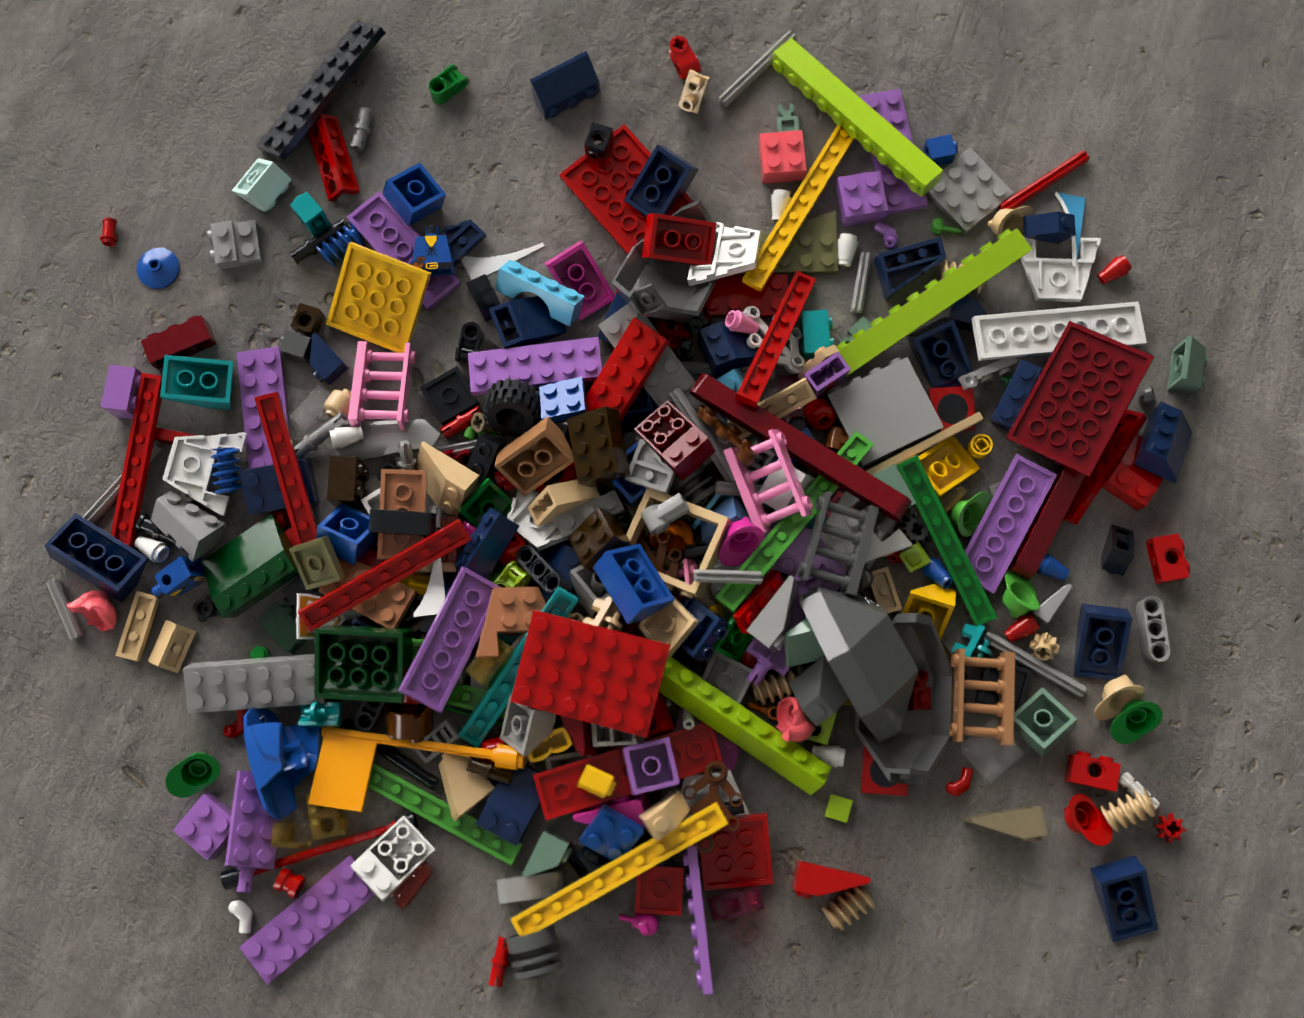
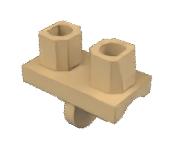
[678,69,710,114]
[583,596,623,631]

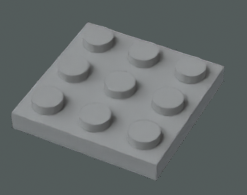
[926,147,1014,235]

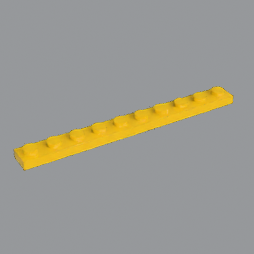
[742,125,855,292]
[510,802,729,936]

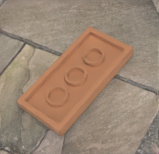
[377,469,428,560]
[318,557,418,628]

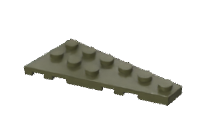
[738,210,838,275]

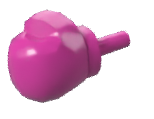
[619,913,659,935]

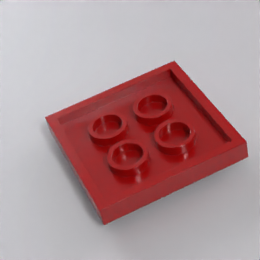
[700,813,773,890]

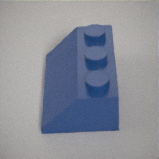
[593,543,675,624]

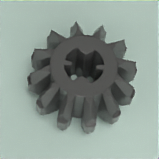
[896,512,933,548]

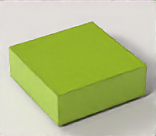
[898,542,931,573]
[824,794,853,823]

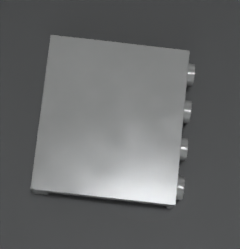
[826,357,944,469]

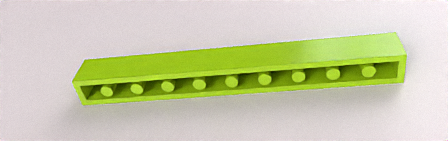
[772,38,943,197]
[836,228,1032,377]
[659,657,832,795]

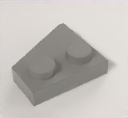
[625,439,676,495]

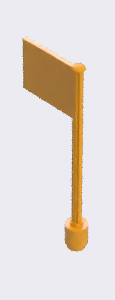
[308,727,527,812]

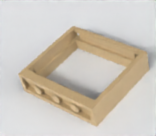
[626,488,733,599]

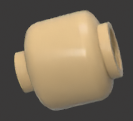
[324,389,351,420]

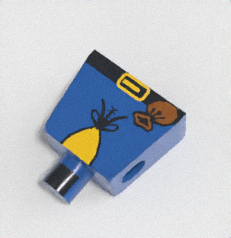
[412,225,456,277]
[151,556,207,599]

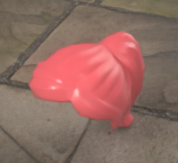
[67,590,117,631]
[776,696,815,742]

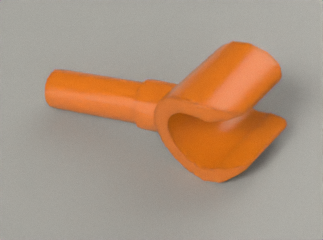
[748,702,777,720]

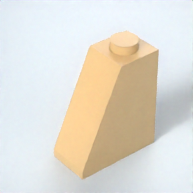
[528,480,600,526]
[438,753,495,822]

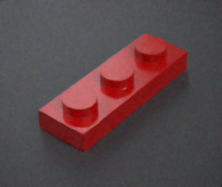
[733,570,784,634]

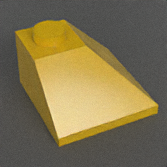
[902,584,956,640]

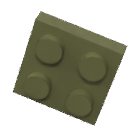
[289,535,345,590]

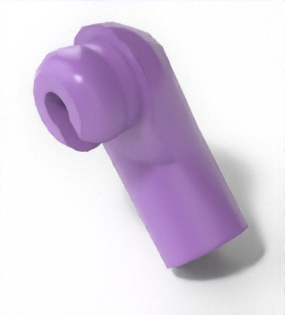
[873,220,898,249]

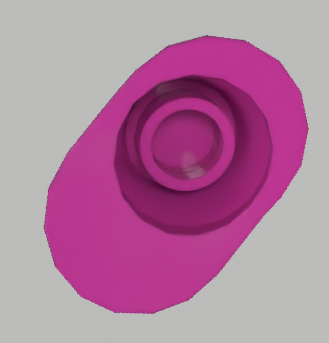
[718,517,764,567]

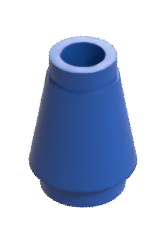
[1037,553,1070,581]
[921,557,953,589]

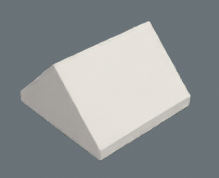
[759,458,815,511]

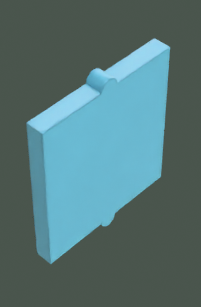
[691,494,721,529]

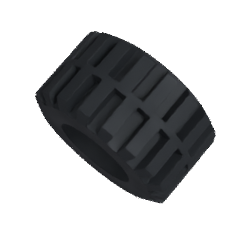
[483,378,541,437]

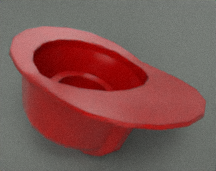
[1063,794,1113,846]

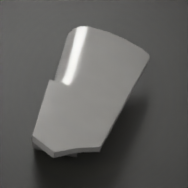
[335,419,441,460]

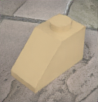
[639,789,690,841]

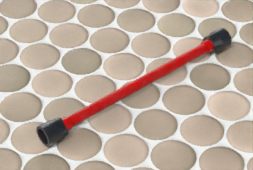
[221,812,418,890]

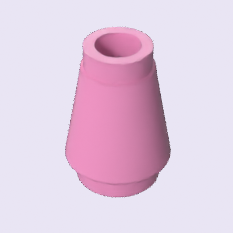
[725,310,759,334]

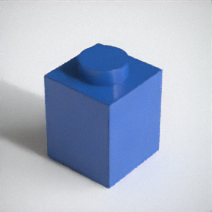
[923,134,958,166]

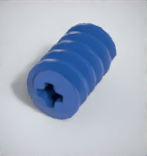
[316,222,364,267]
[211,447,242,494]

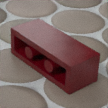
[141,315,217,369]

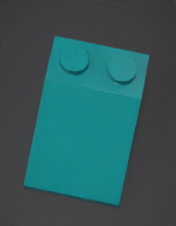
[160,355,234,410]

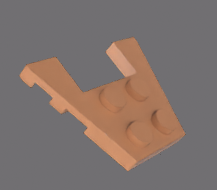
[476,587,546,658]

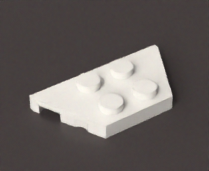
[507,490,569,551]

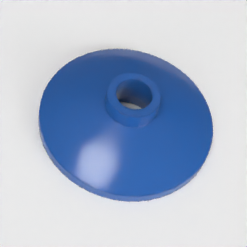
[137,248,180,289]

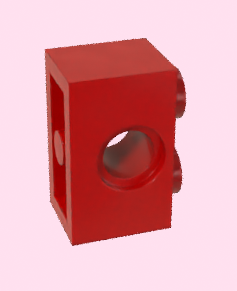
[1145,533,1190,585]
[1064,751,1121,792]

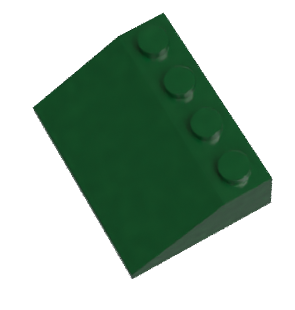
[201,513,299,618]
[315,625,413,703]

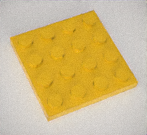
[326,242,431,353]

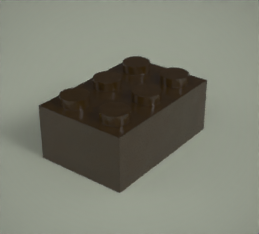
[567,406,630,487]

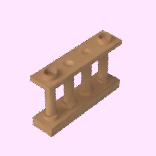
[949,648,1015,746]

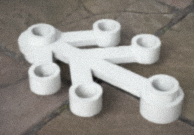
[742,306,805,374]

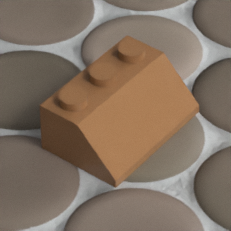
[495,417,574,496]

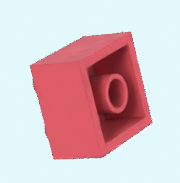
[758,130,807,184]

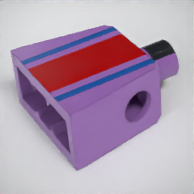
[803,352,851,399]

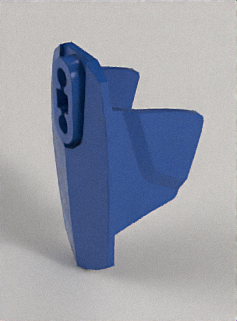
[244,708,321,820]

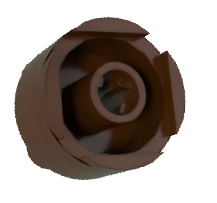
[386,702,433,743]

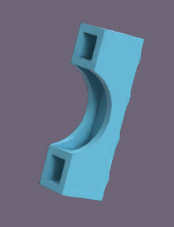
[495,260,585,326]

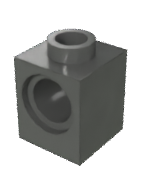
[278,330,312,364]

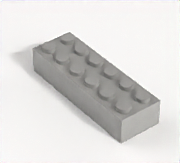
[183,654,328,713]

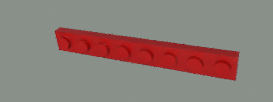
[735,270,816,408]
[111,372,162,548]
[254,391,317,545]
[298,519,471,632]

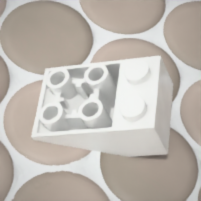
[351,816,435,903]

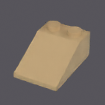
[415,441,479,519]

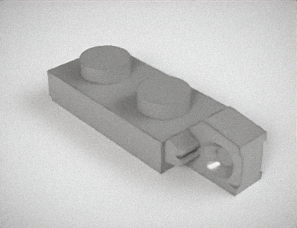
[958,357,1018,390]

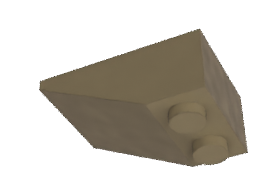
[963,806,1048,843]

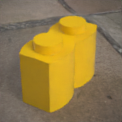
[528,725,574,762]
[577,764,616,798]

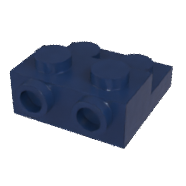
[680,596,729,661]

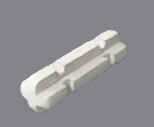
[1118,773,1160,810]

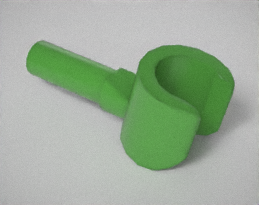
[930,218,961,235]
[463,426,495,440]

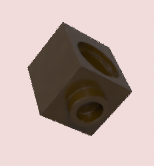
[291,303,325,338]

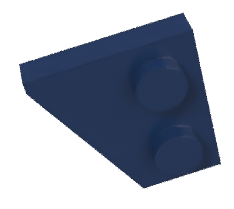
[439,219,486,265]

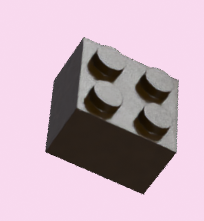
[327,456,369,509]
[568,506,632,574]

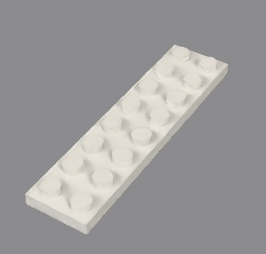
[971,302,1147,361]

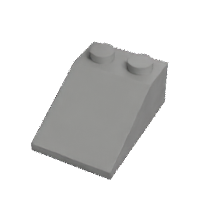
[747,575,799,653]

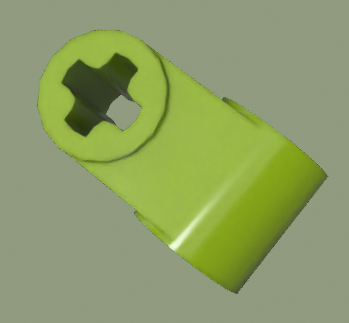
[493,561,532,587]

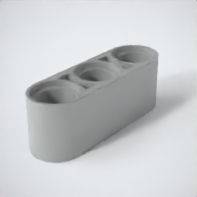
[1136,596,1170,664]
[496,870,565,904]

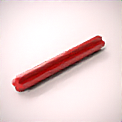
[999,151,1090,210]

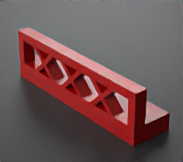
[308,114,360,202]

